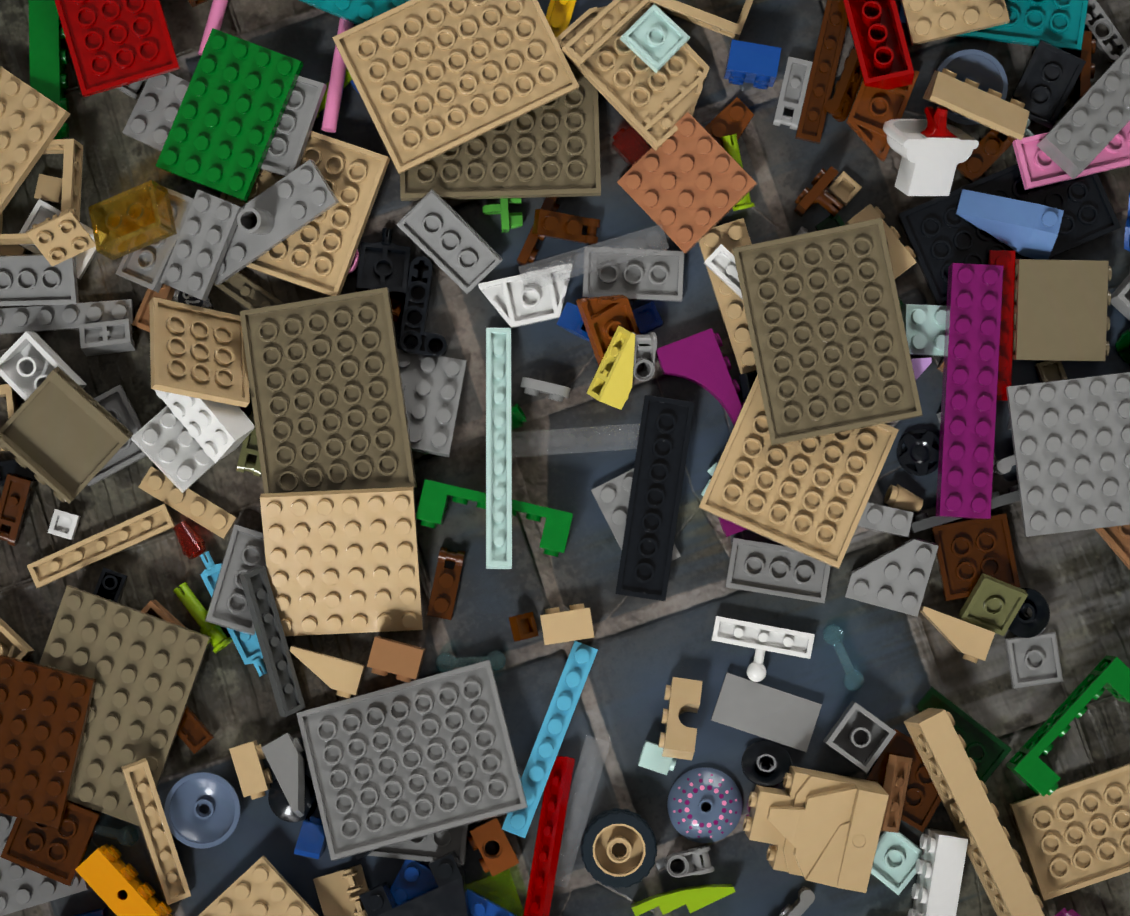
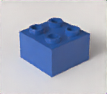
[724,39,781,89]

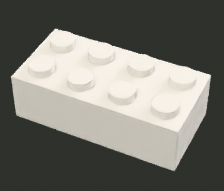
[155,390,255,463]
[908,828,968,916]

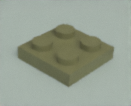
[958,573,1028,636]

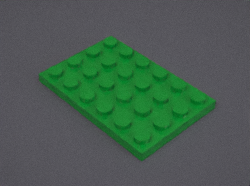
[156,28,304,202]

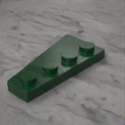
[916,686,1012,783]

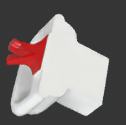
[883,106,979,196]

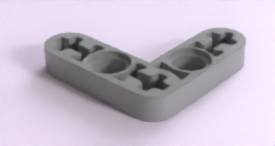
[1085,0,1128,63]

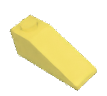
[587,325,635,410]

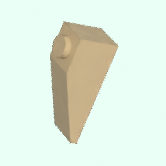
[919,606,995,664]
[290,646,366,698]

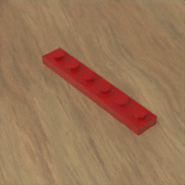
[988,250,1015,401]

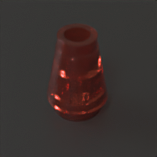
[173,521,206,560]

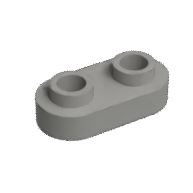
[520,377,571,402]

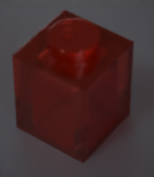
[612,126,651,168]

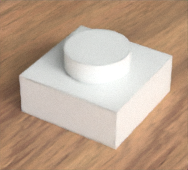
[48,509,81,540]

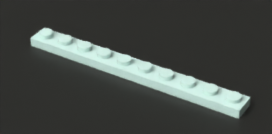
[486,328,512,569]

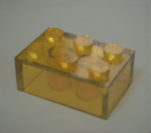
[88,180,177,260]

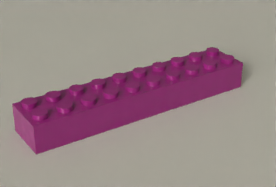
[936,263,1003,519]

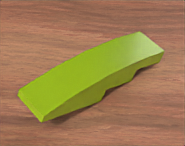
[631,884,736,916]

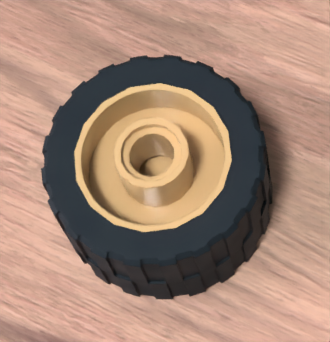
[581,808,657,888]

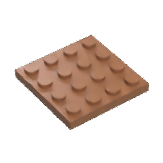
[617,112,758,254]

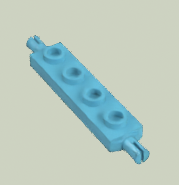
[200,551,267,677]

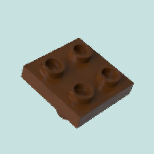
[794,166,844,217]

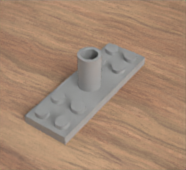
[214,159,339,285]

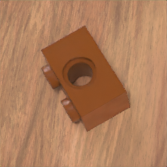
[467,816,519,877]

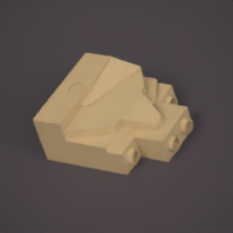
[743,766,889,893]

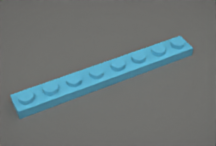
[502,641,598,838]

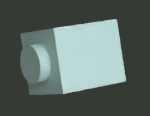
[638,740,677,775]

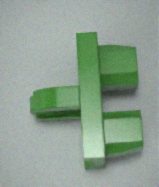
[482,198,523,233]

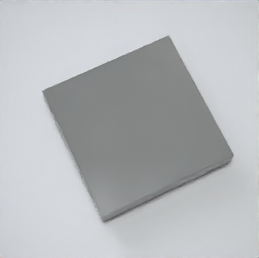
[1005,632,1063,689]

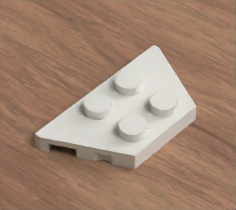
[478,263,572,328]

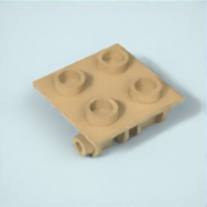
[26,208,96,267]
[313,864,369,916]

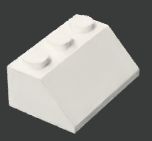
[0,331,87,401]

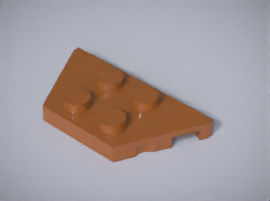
[846,71,919,162]
[576,295,640,366]

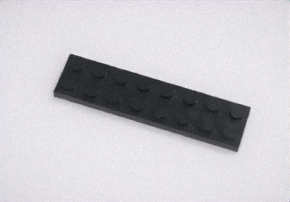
[615,395,695,601]

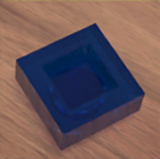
[632,301,664,335]

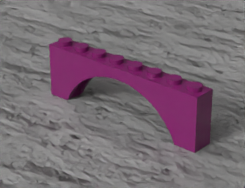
[656,328,747,537]

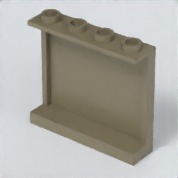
[1012,259,1112,361]
[0,366,133,504]

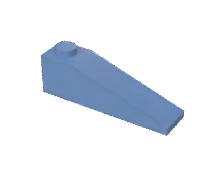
[956,189,1064,260]

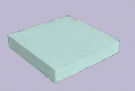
[620,3,690,73]
[871,831,922,895]

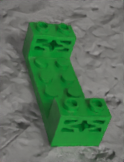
[416,479,573,557]
[1005,655,1130,797]

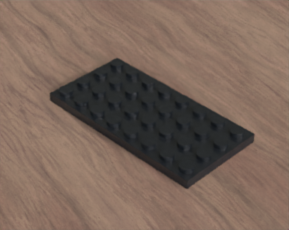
[897,163,1121,305]

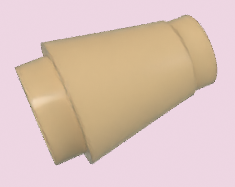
[884,484,923,513]

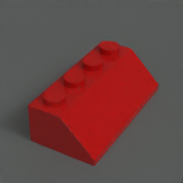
[843,0,914,90]

